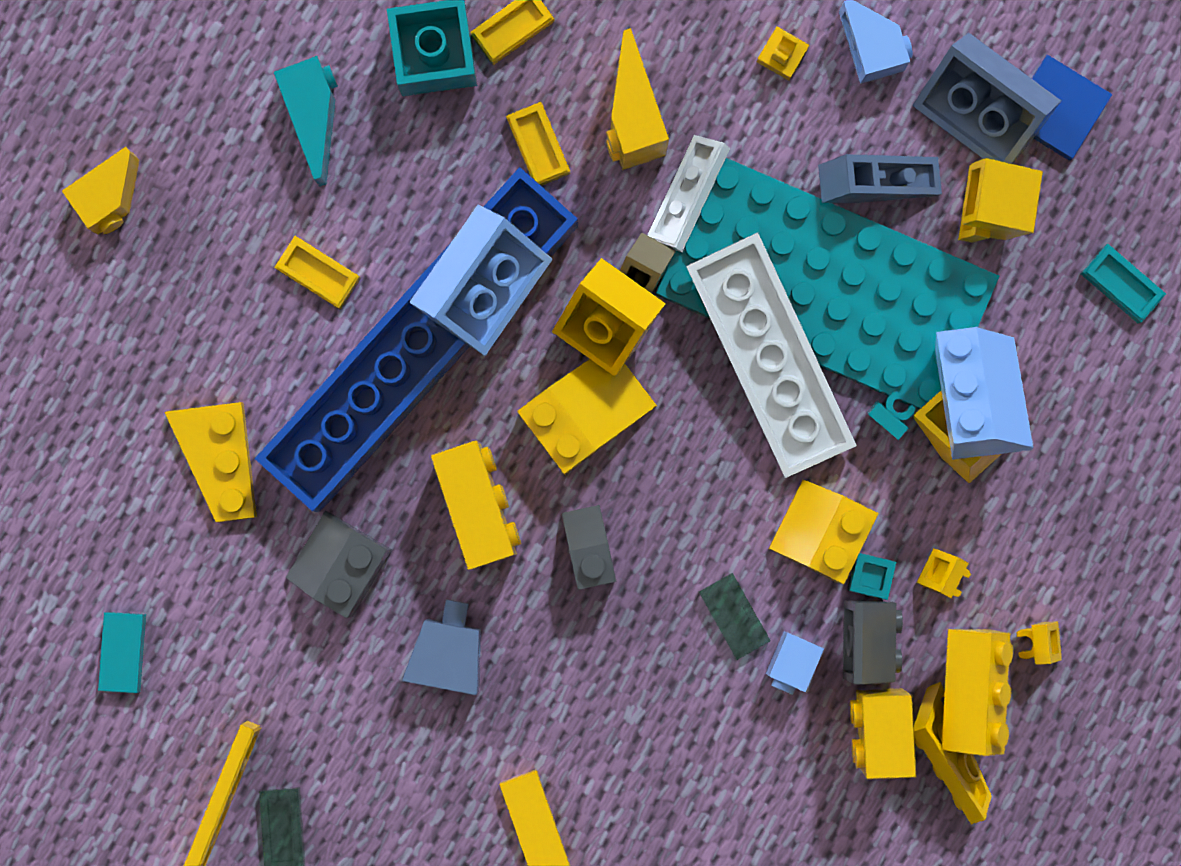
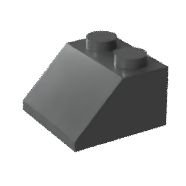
[286,510,392,618]
[843,600,903,684]

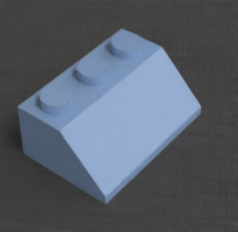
[409,205,553,356]
[935,327,1033,460]

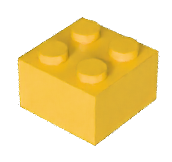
[552,258,666,376]
[849,688,916,779]

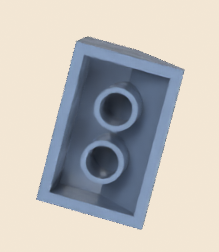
[912,33,1061,164]

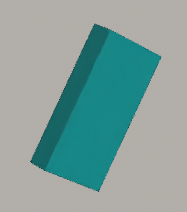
[1080,244,1166,324]
[98,612,146,693]

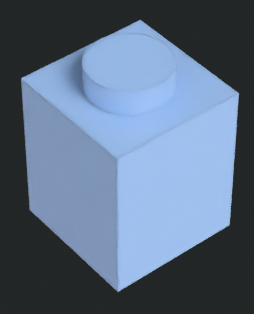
[766,631,824,695]

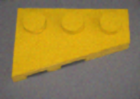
[164,402,257,522]
[913,682,992,824]

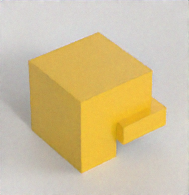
[958,158,1043,243]

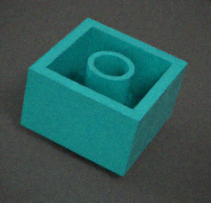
[387,0,477,96]

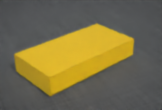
[470,0,555,65]
[506,102,571,186]
[274,236,361,310]

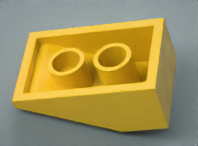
[606,28,669,170]
[517,359,657,475]

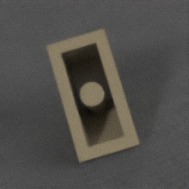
[619,233,675,294]

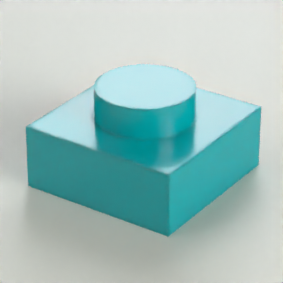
[848,553,897,600]

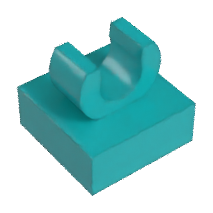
[867,391,916,440]

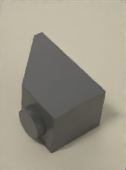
[562,505,616,590]

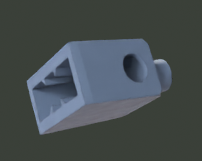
[403,599,481,695]

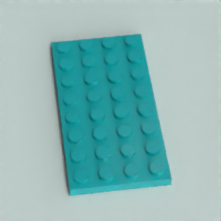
[656,158,1000,410]

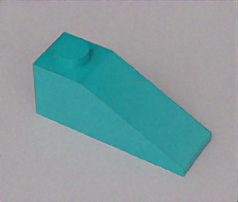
[274,56,338,187]

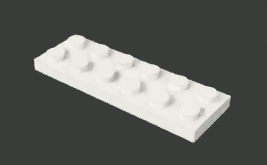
[686,232,857,478]

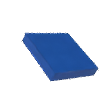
[1031,54,1113,161]

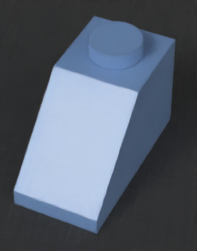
[839,0,913,84]

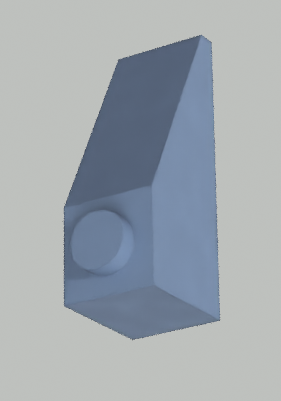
[818,154,942,203]

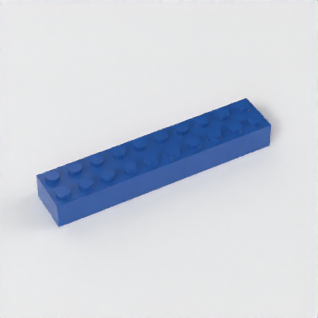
[254,167,578,512]

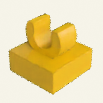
[756,26,810,81]
[917,548,971,598]
[1016,621,1062,665]

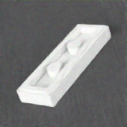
[648,135,730,252]

